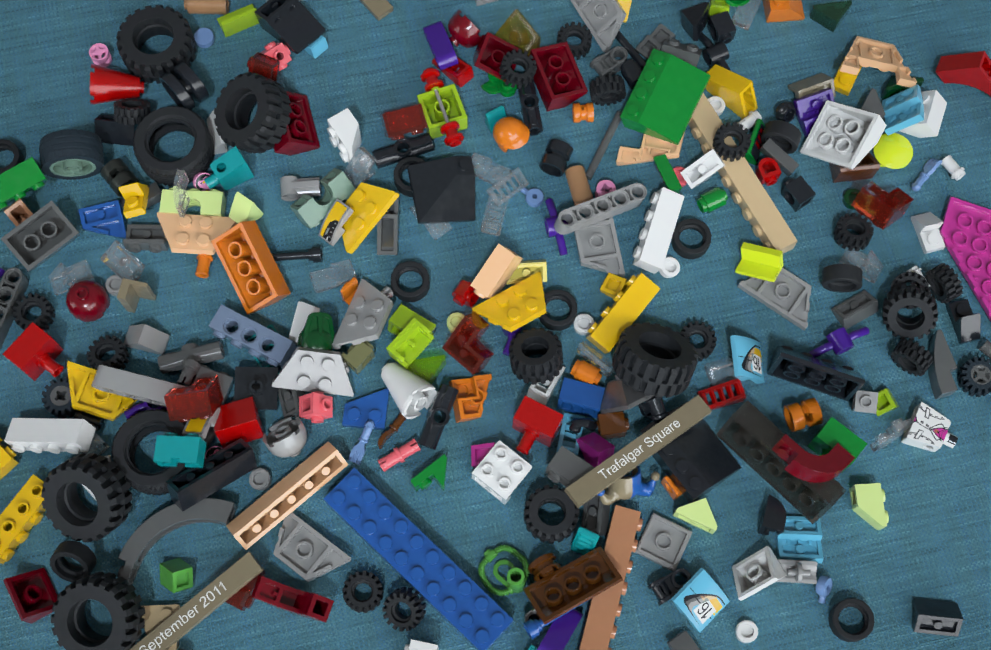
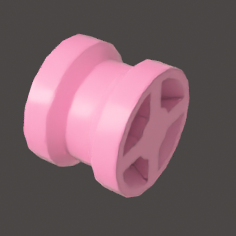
[89,43,112,67]
[595,180,616,198]

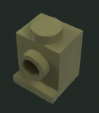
[341,341,375,374]

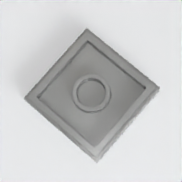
[635,513,693,572]

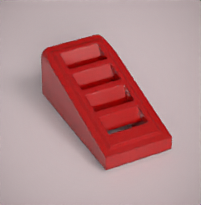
[432,57,474,87]
[697,379,746,410]

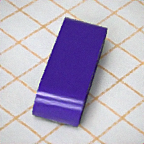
[423,21,459,71]
[537,609,583,650]

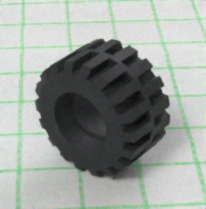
[883,283,938,340]
[509,327,563,385]
[524,485,579,544]

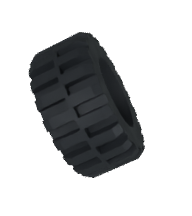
[116,5,197,84]
[214,72,291,154]
[612,322,698,398]
[41,453,132,542]
[51,572,145,650]

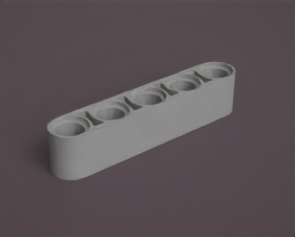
[554,183,647,235]
[91,365,199,413]

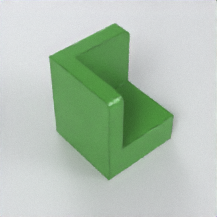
[159,558,193,593]

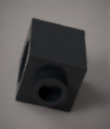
[707,11,737,44]
[781,176,816,212]

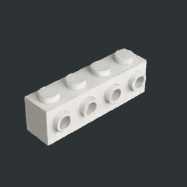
[633,187,685,274]
[4,418,96,454]

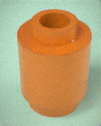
[570,359,603,385]

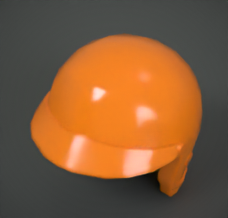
[493,116,530,153]

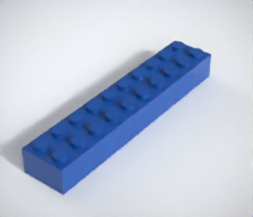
[324,468,514,650]

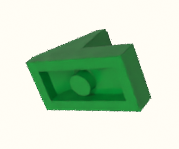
[410,454,447,491]

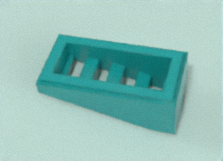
[571,527,600,555]

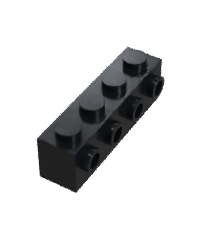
[166,438,257,511]

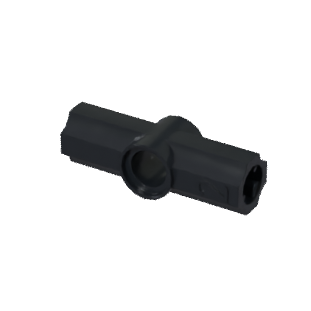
[518,79,543,136]
[372,133,434,169]
[417,384,459,450]

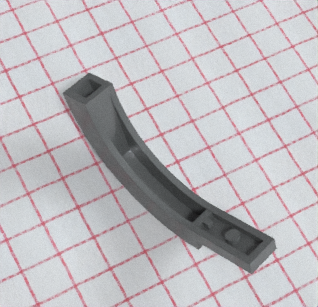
[117,498,238,586]

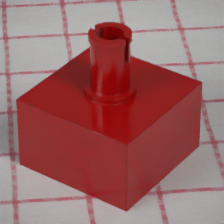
[3,322,64,381]
[512,395,564,455]

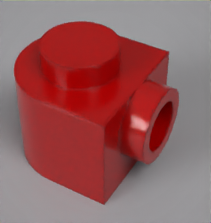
[755,158,782,186]
[452,280,479,308]

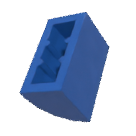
[556,377,605,419]

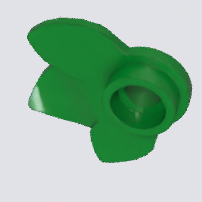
[481,71,517,97]

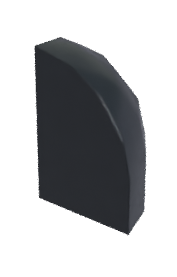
[758,494,786,535]

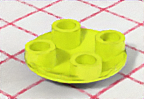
[873,133,913,169]

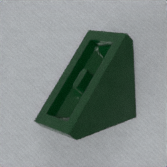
[881,75,924,100]

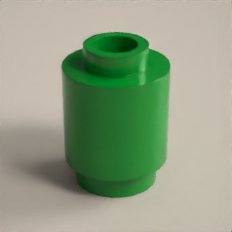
[696,187,728,213]

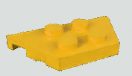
[342,182,400,254]
[472,272,546,332]
[67,361,138,422]

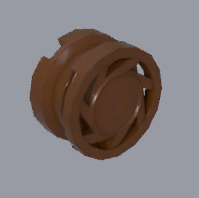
[528,553,562,582]

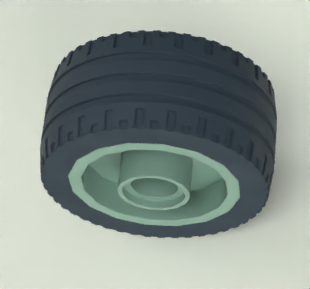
[39,129,104,180]

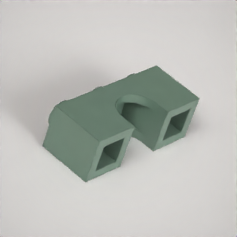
[290,168,355,229]

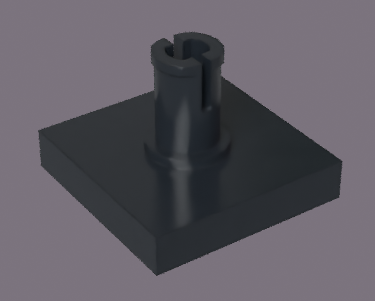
[234,367,278,410]

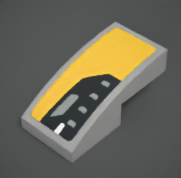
[318,199,354,246]
[182,406,221,440]

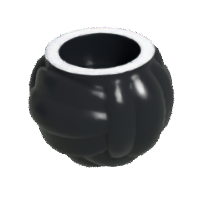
[775,101,796,122]

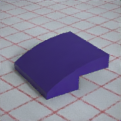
[793,88,835,139]

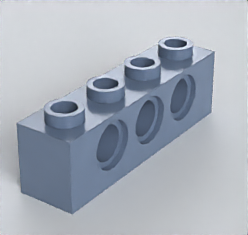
[209,304,297,367]

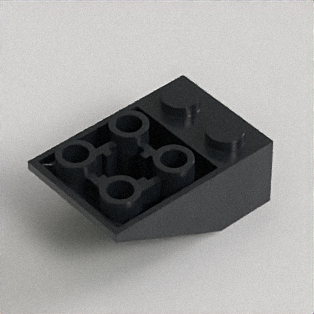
[254,0,326,54]

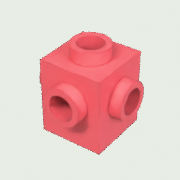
[257,41,292,72]
[299,391,333,423]

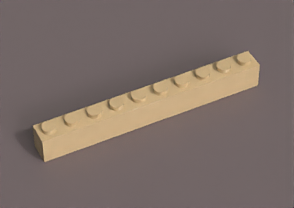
[688,93,798,254]

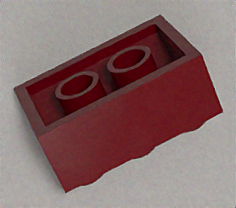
[529,42,588,111]
[273,91,320,156]

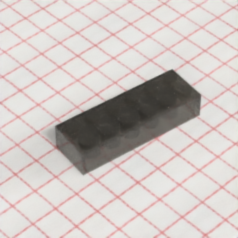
[716,400,846,524]

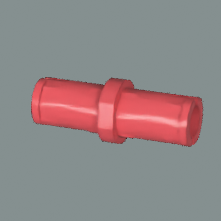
[377,438,421,472]

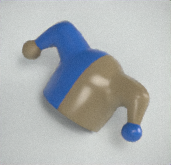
[597,466,660,505]

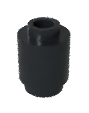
[620,59,643,89]

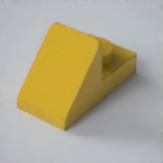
[834,56,862,96]
[119,182,149,219]

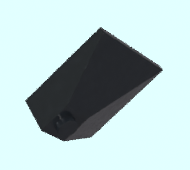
[407,156,475,224]

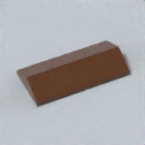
[523,546,623,625]

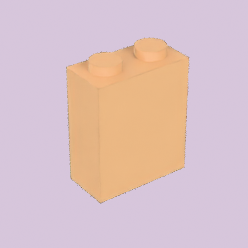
[470,243,523,300]

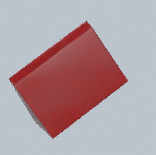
[214,396,264,448]

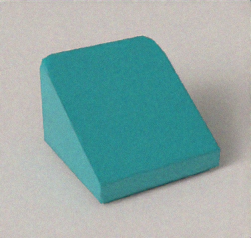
[485,105,507,134]

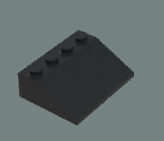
[767,345,865,401]
[638,401,742,504]

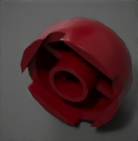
[448,9,484,48]
[66,279,110,322]

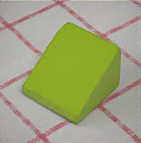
[709,0,730,16]
[876,388,899,417]

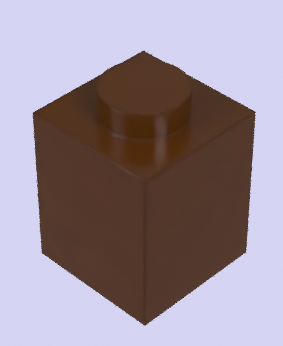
[596,411,629,439]

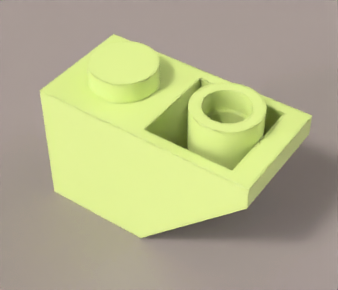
[849,483,889,530]

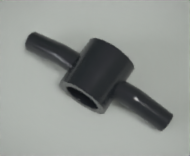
[699,32,731,71]

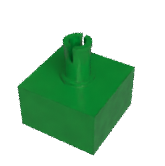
[807,417,867,473]

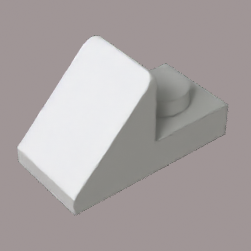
[680,149,725,189]
[911,212,946,254]

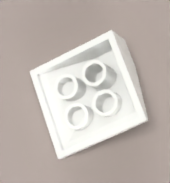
[800,100,887,170]

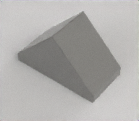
[123,324,170,355]

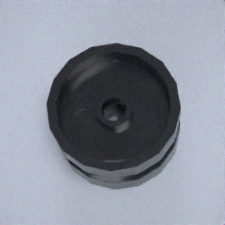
[159,61,209,110]

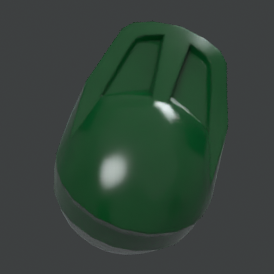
[297,312,334,351]

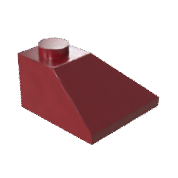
[473,32,519,82]

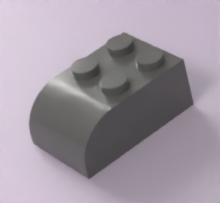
[1,201,80,272]

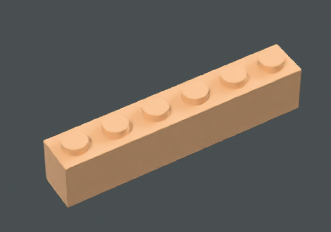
[226,442,349,550]

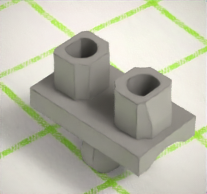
[777,559,818,584]

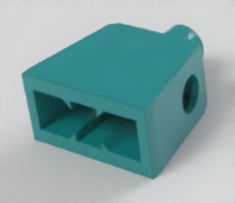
[204,146,254,190]

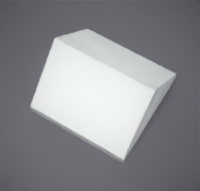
[732,546,787,601]

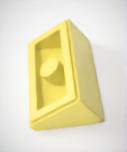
[506,259,547,285]

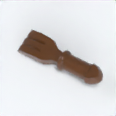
[378,412,406,449]

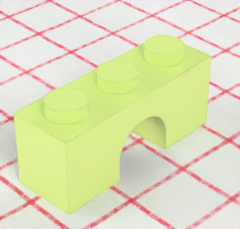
[159,188,226,217]

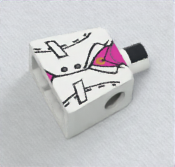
[901,402,958,452]

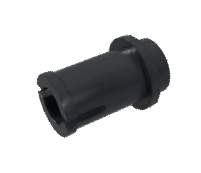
[74,410,104,431]

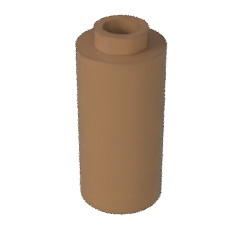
[184,0,229,15]
[565,165,593,206]

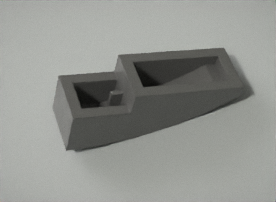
[377,197,399,255]
[928,329,958,400]

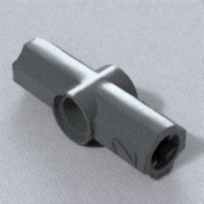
[157,340,225,374]

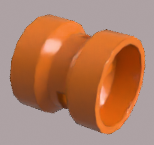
[572,102,594,123]

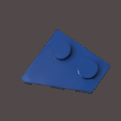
[78,200,127,239]
[342,389,390,430]

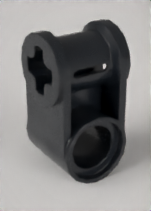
[638,396,669,420]
[647,568,691,606]

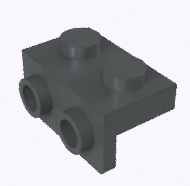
[661,38,702,68]
[122,224,168,253]

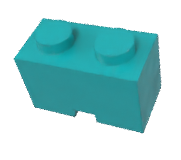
[153,432,207,468]

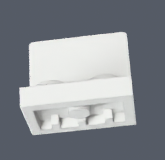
[472,441,532,505]

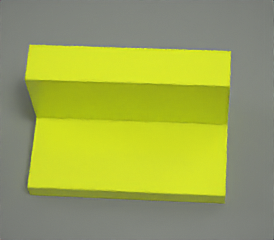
[735,242,783,282]

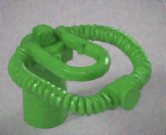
[478,544,529,596]

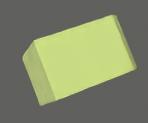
[228,192,264,223]
[673,498,718,534]

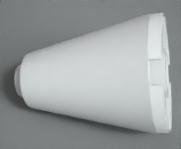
[381,362,437,419]

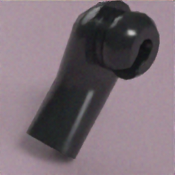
[569,418,597,433]

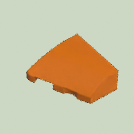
[449,374,492,423]

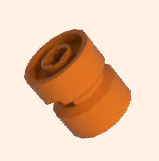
[783,398,823,432]

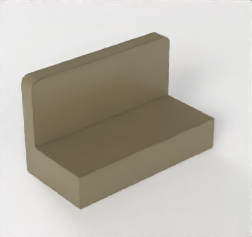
[788,73,836,99]
[117,278,156,313]

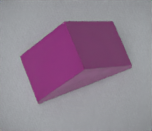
[576,432,615,467]

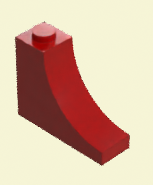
[936,51,991,96]

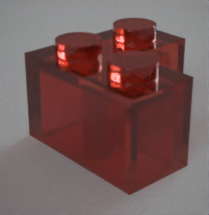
[380,104,427,140]
[851,181,914,230]
[442,312,494,375]
[164,375,223,422]

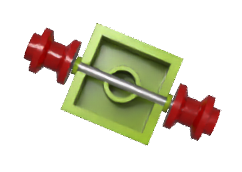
[417,68,468,147]

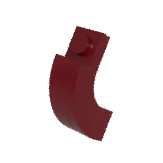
[772,434,855,483]
[251,576,334,622]

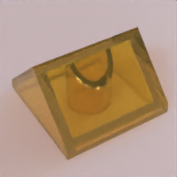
[495,9,540,65]

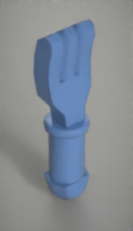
[911,159,942,191]
[348,420,375,465]

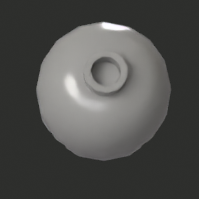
[262,417,307,458]

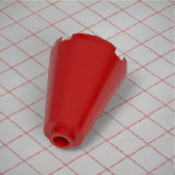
[90,64,144,104]

